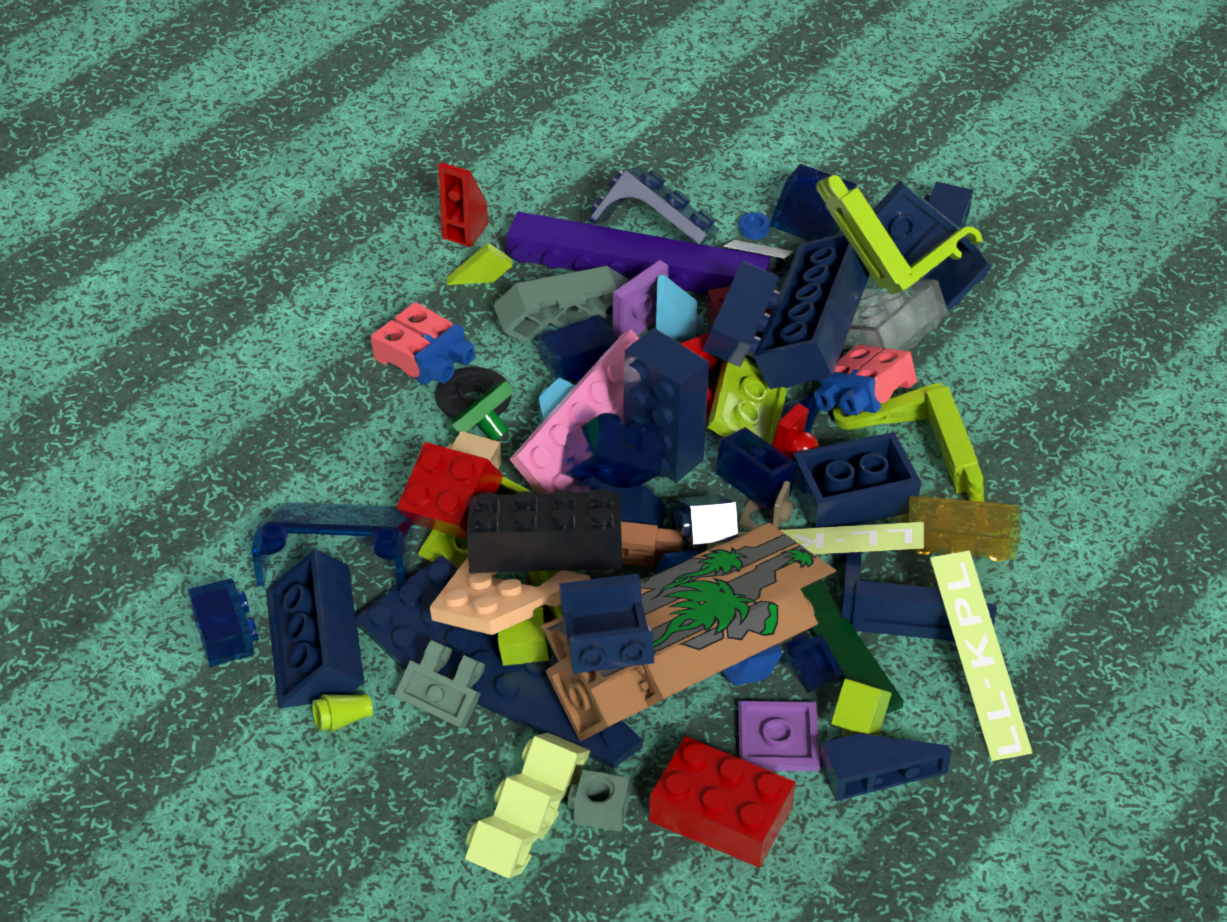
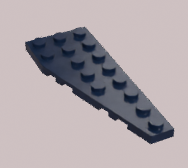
[356,555,643,769]

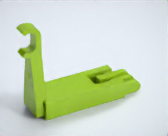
[816,175,982,294]
[833,382,984,507]

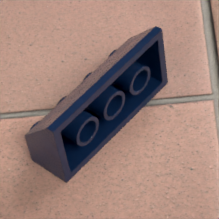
[266,549,364,708]

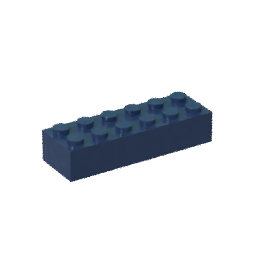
[753,233,870,389]

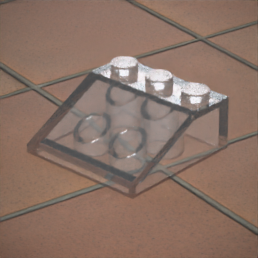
[842,276,949,361]

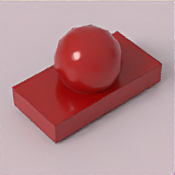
[768,403,819,473]

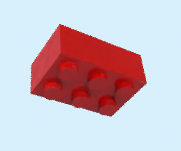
[649,736,796,868]

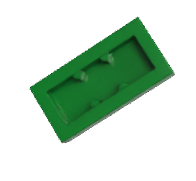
[446,381,515,440]

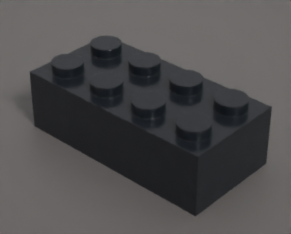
[467,489,622,573]

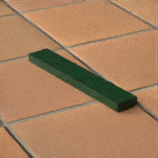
[801,580,904,715]

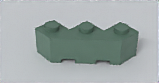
[493,266,630,343]

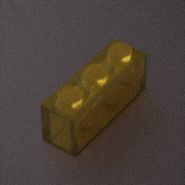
[905,496,1020,561]

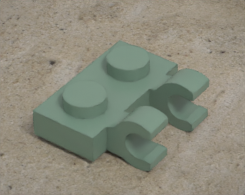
[394,640,485,729]

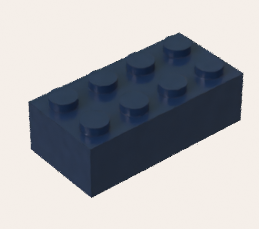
[623,328,709,483]

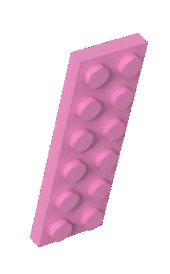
[509,329,639,494]

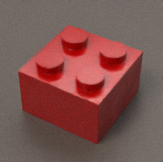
[397,442,504,539]

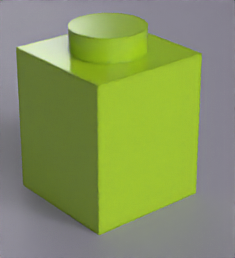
[498,607,550,666]
[831,679,892,736]

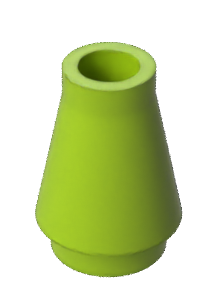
[312,693,373,733]

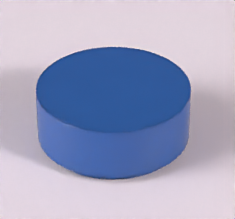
[738,212,771,239]

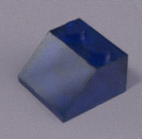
[770,164,857,241]

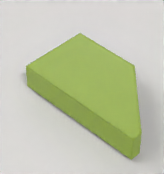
[447,243,513,285]

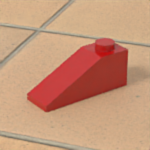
[438,162,488,247]

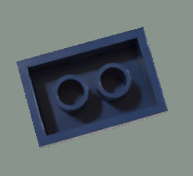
[791,432,921,528]

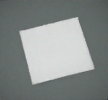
[724,240,793,258]

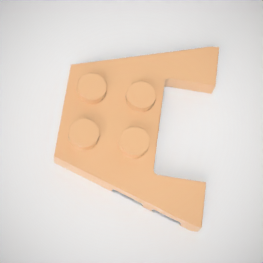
[430,557,590,635]

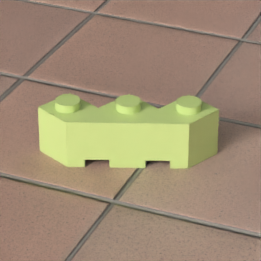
[465,733,590,879]

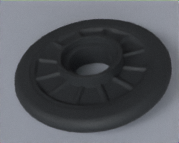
[436,367,512,419]

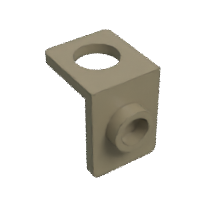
[738,481,794,530]

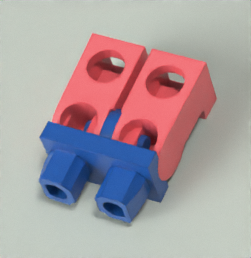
[371,302,476,386]
[814,344,917,416]

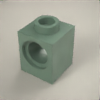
[568,770,630,832]

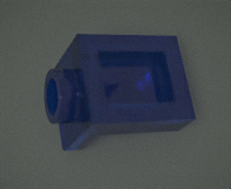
[779,634,844,694]

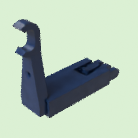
[835,552,997,641]

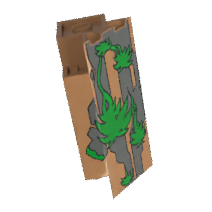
[542,523,837,742]

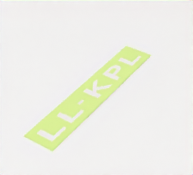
[706,522,924,554]
[930,550,1032,761]

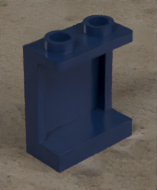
[559,574,654,674]

